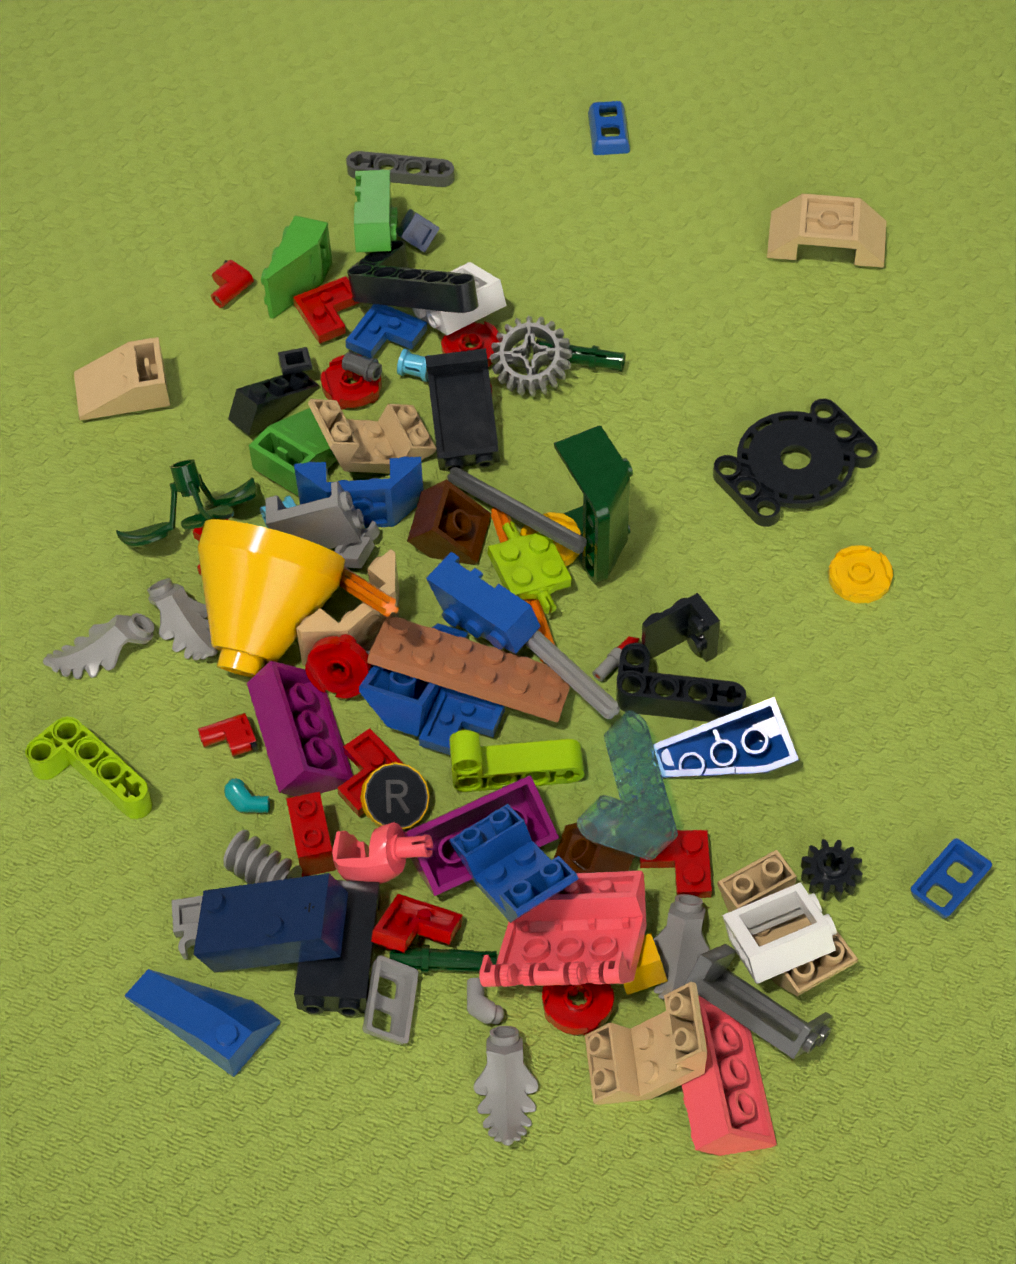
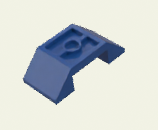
[294,456,424,528]
[449,804,578,923]

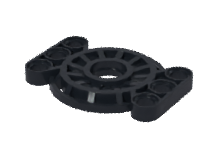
[713,398,878,527]

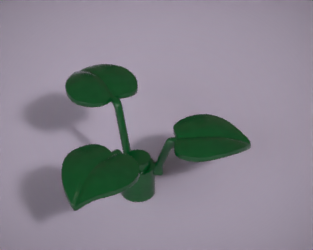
[116,459,257,546]

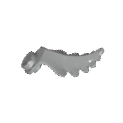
[147,578,219,661]
[43,613,154,679]
[653,894,710,1000]
[474,1026,538,1146]

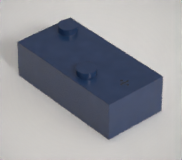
[193,873,348,973]

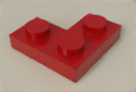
[293,276,360,344]
[337,728,403,817]
[638,830,712,898]
[371,894,463,952]

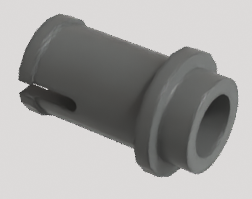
[342,351,382,382]

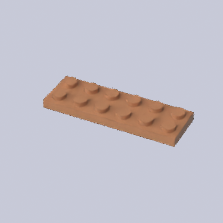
[367,616,571,723]

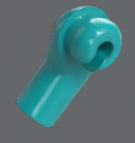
[224,778,270,813]

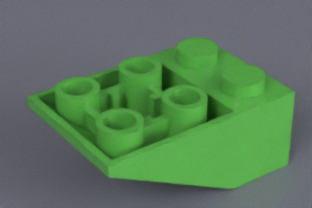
[261,215,332,319]
[249,408,337,496]

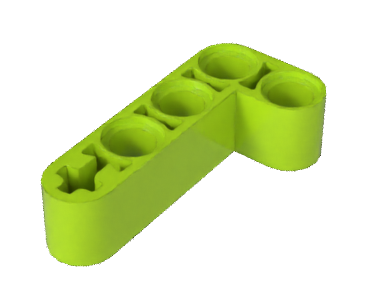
[25,716,153,819]
[449,730,585,792]

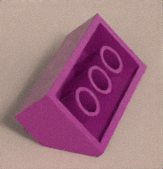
[247,661,353,796]
[404,775,559,896]

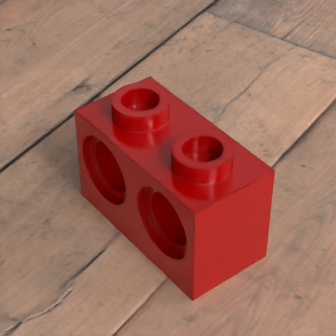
[286,791,336,877]

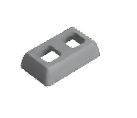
[362,956,418,1044]

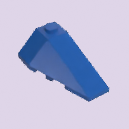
[359,623,468,737]
[649,697,799,778]
[125,969,280,1077]

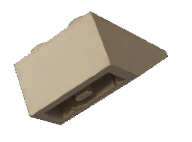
[74,337,170,420]

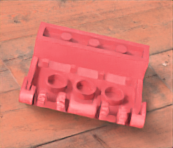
[479,871,647,987]

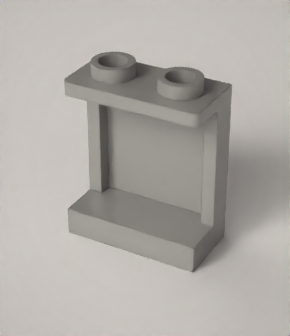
[266,481,364,549]

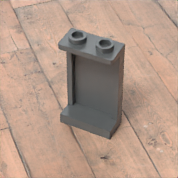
[684,944,832,1059]

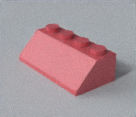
[682,996,777,1156]

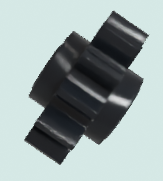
[800,839,863,901]

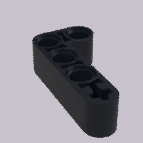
[616,643,746,722]

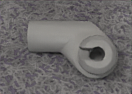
[467,978,504,1025]

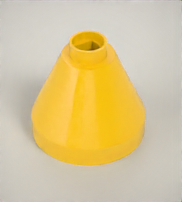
[198,519,346,678]

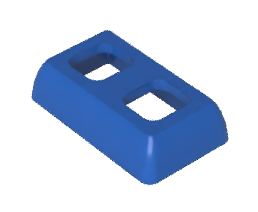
[588,101,630,155]
[911,838,992,919]

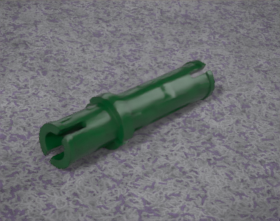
[534,339,626,372]
[389,945,497,973]

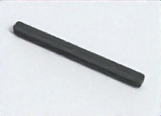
[447,467,587,554]

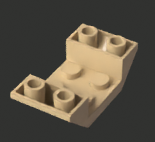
[767,193,886,267]
[308,399,436,473]
[296,549,399,667]
[718,850,858,996]
[585,982,707,1105]

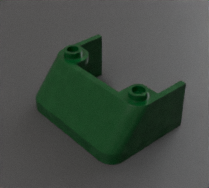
[554,425,633,584]

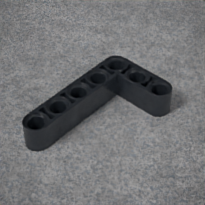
[347,240,479,313]

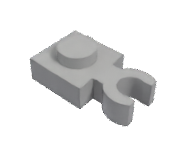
[334,521,380,568]
[171,896,203,959]

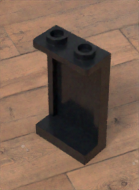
[425,348,500,472]
[294,880,381,1016]

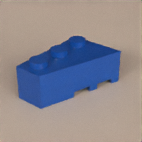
[426,552,541,654]

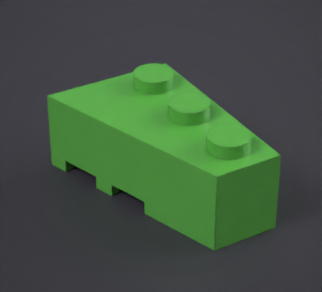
[354,170,398,252]

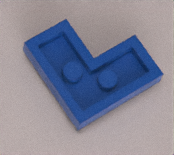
[345,304,427,359]
[419,687,505,755]

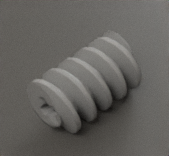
[223,830,302,884]

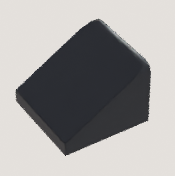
[278,347,313,375]

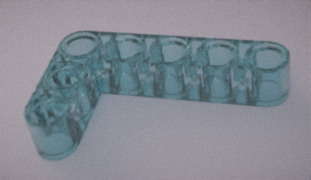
[577,711,678,860]

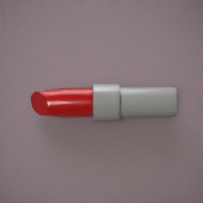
[593,636,640,681]

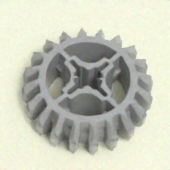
[490,315,572,397]

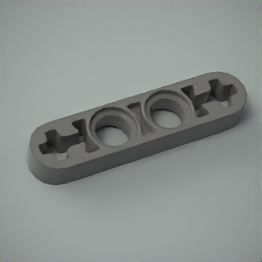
[346,151,455,187]

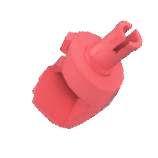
[332,822,433,884]

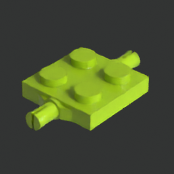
[487,521,572,614]

